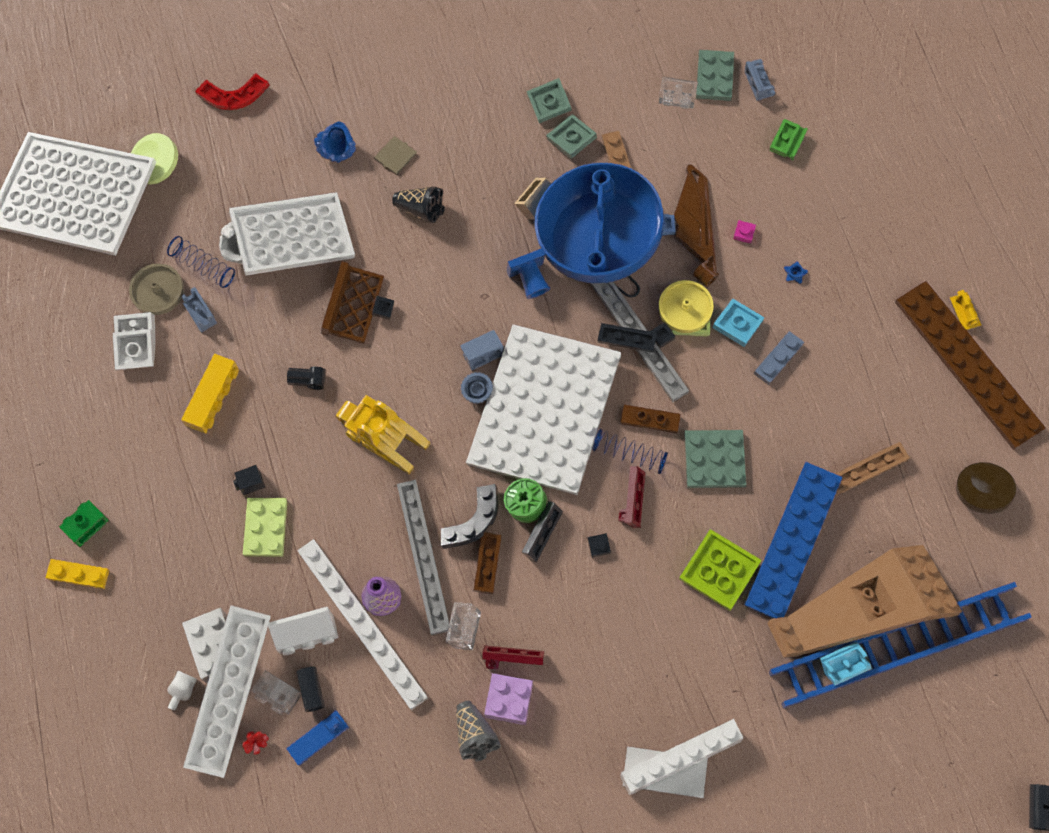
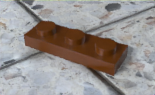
[473,533,502,594]

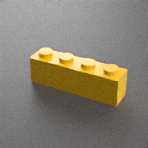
[181,353,239,434]

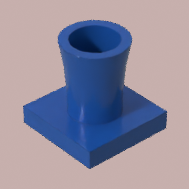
[506,248,551,299]

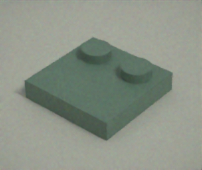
[527,78,572,124]
[546,114,597,159]

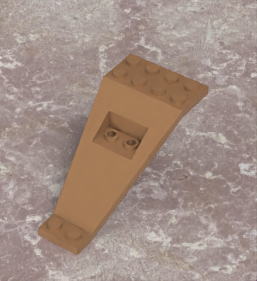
[767,545,962,658]

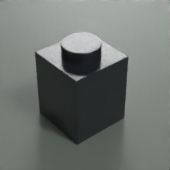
[233,465,266,495]

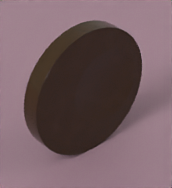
[956,462,1016,514]

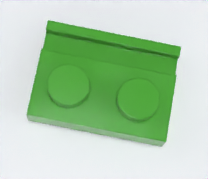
[769,119,808,160]

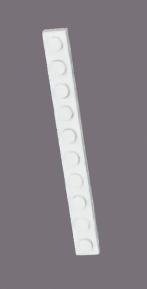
[297,539,428,711]

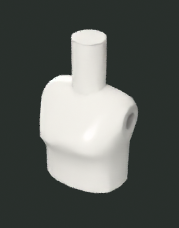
[167,671,197,711]

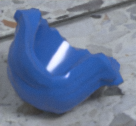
[314,121,356,163]

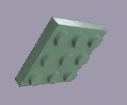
[684,430,746,488]

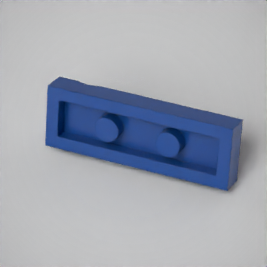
[286,710,349,766]

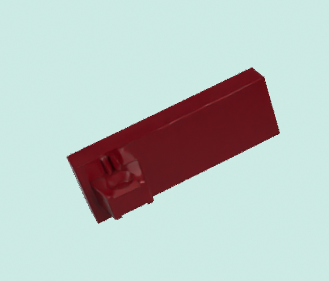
[618,466,646,528]
[482,645,545,670]

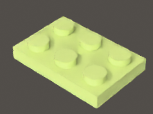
[243,498,288,557]

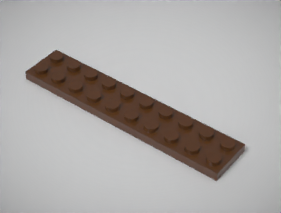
[895,281,1046,450]

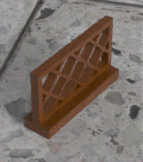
[321,261,384,344]

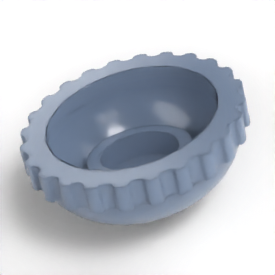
[461,372,493,403]

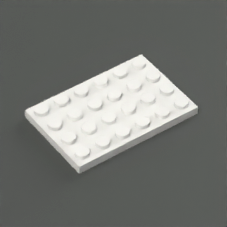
[229,192,355,276]

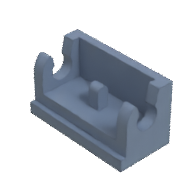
[744,59,775,101]
[182,287,217,333]
[460,330,504,371]

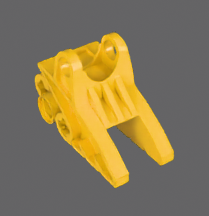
[335,395,430,474]

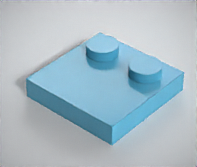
[712,299,765,347]

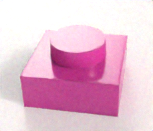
[733,220,756,244]

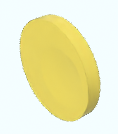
[659,280,714,333]

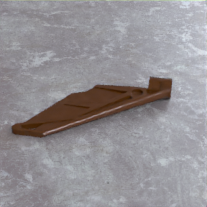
[674,165,719,288]

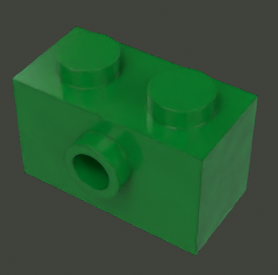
[59,500,110,547]

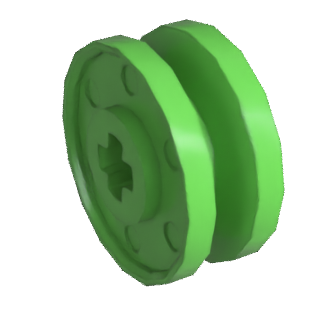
[504,478,548,523]

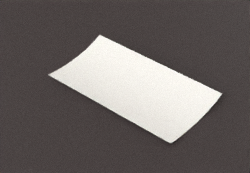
[622,747,708,798]

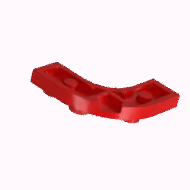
[195,73,270,110]

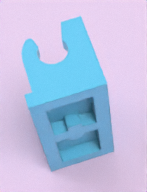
[820,642,872,685]

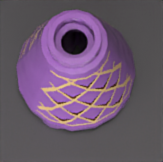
[361,576,401,616]

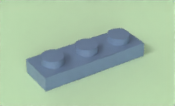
[754,331,804,385]

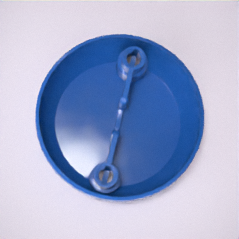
[535,163,664,284]

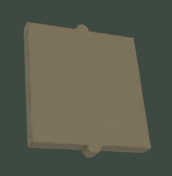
[374,136,417,175]

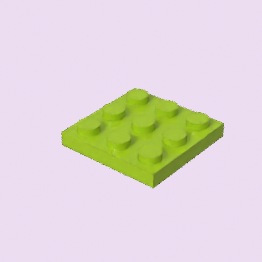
[679,529,762,611]

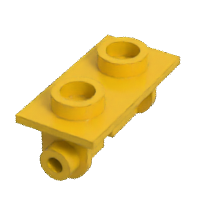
[950,290,981,330]

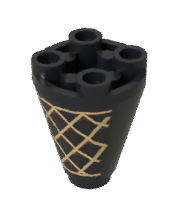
[392,186,445,223]

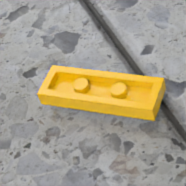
[45,559,110,589]

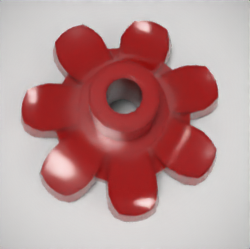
[242,731,269,755]

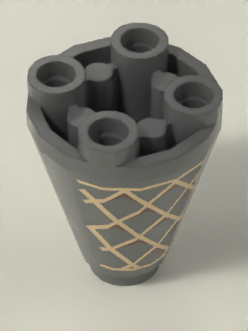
[456,701,501,762]

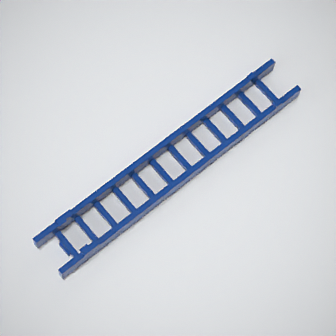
[769,582,1032,708]

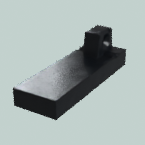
[597,323,657,353]
[522,501,563,563]

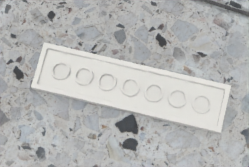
[183,605,271,778]

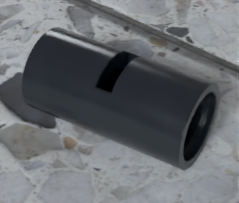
[296,666,325,712]
[1029,784,1049,831]

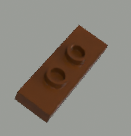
[621,404,681,434]

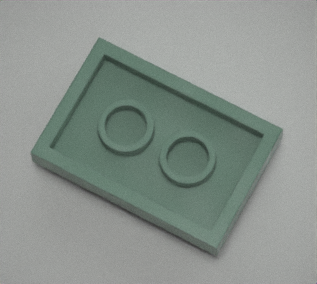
[696,50,734,101]

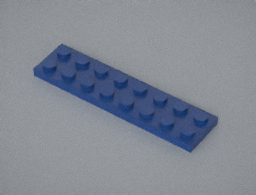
[744,462,842,619]

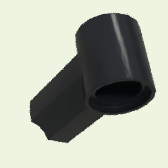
[287,366,326,390]

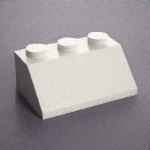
[268,607,339,655]

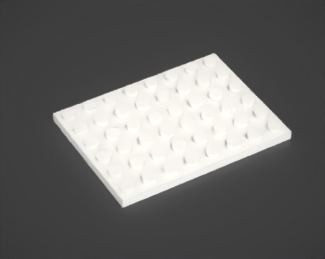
[0,132,156,256]
[466,325,621,495]

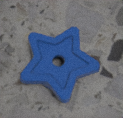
[784,261,808,284]

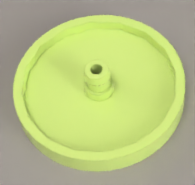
[131,133,178,184]

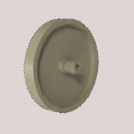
[129,264,184,315]

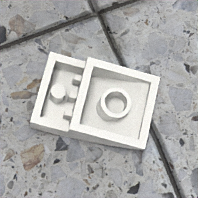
[113,312,155,370]

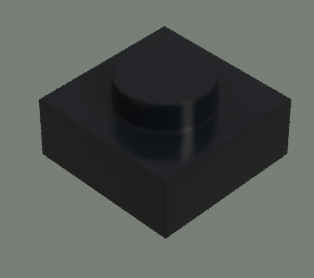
[371,296,395,320]
[650,322,675,348]
[587,533,611,558]

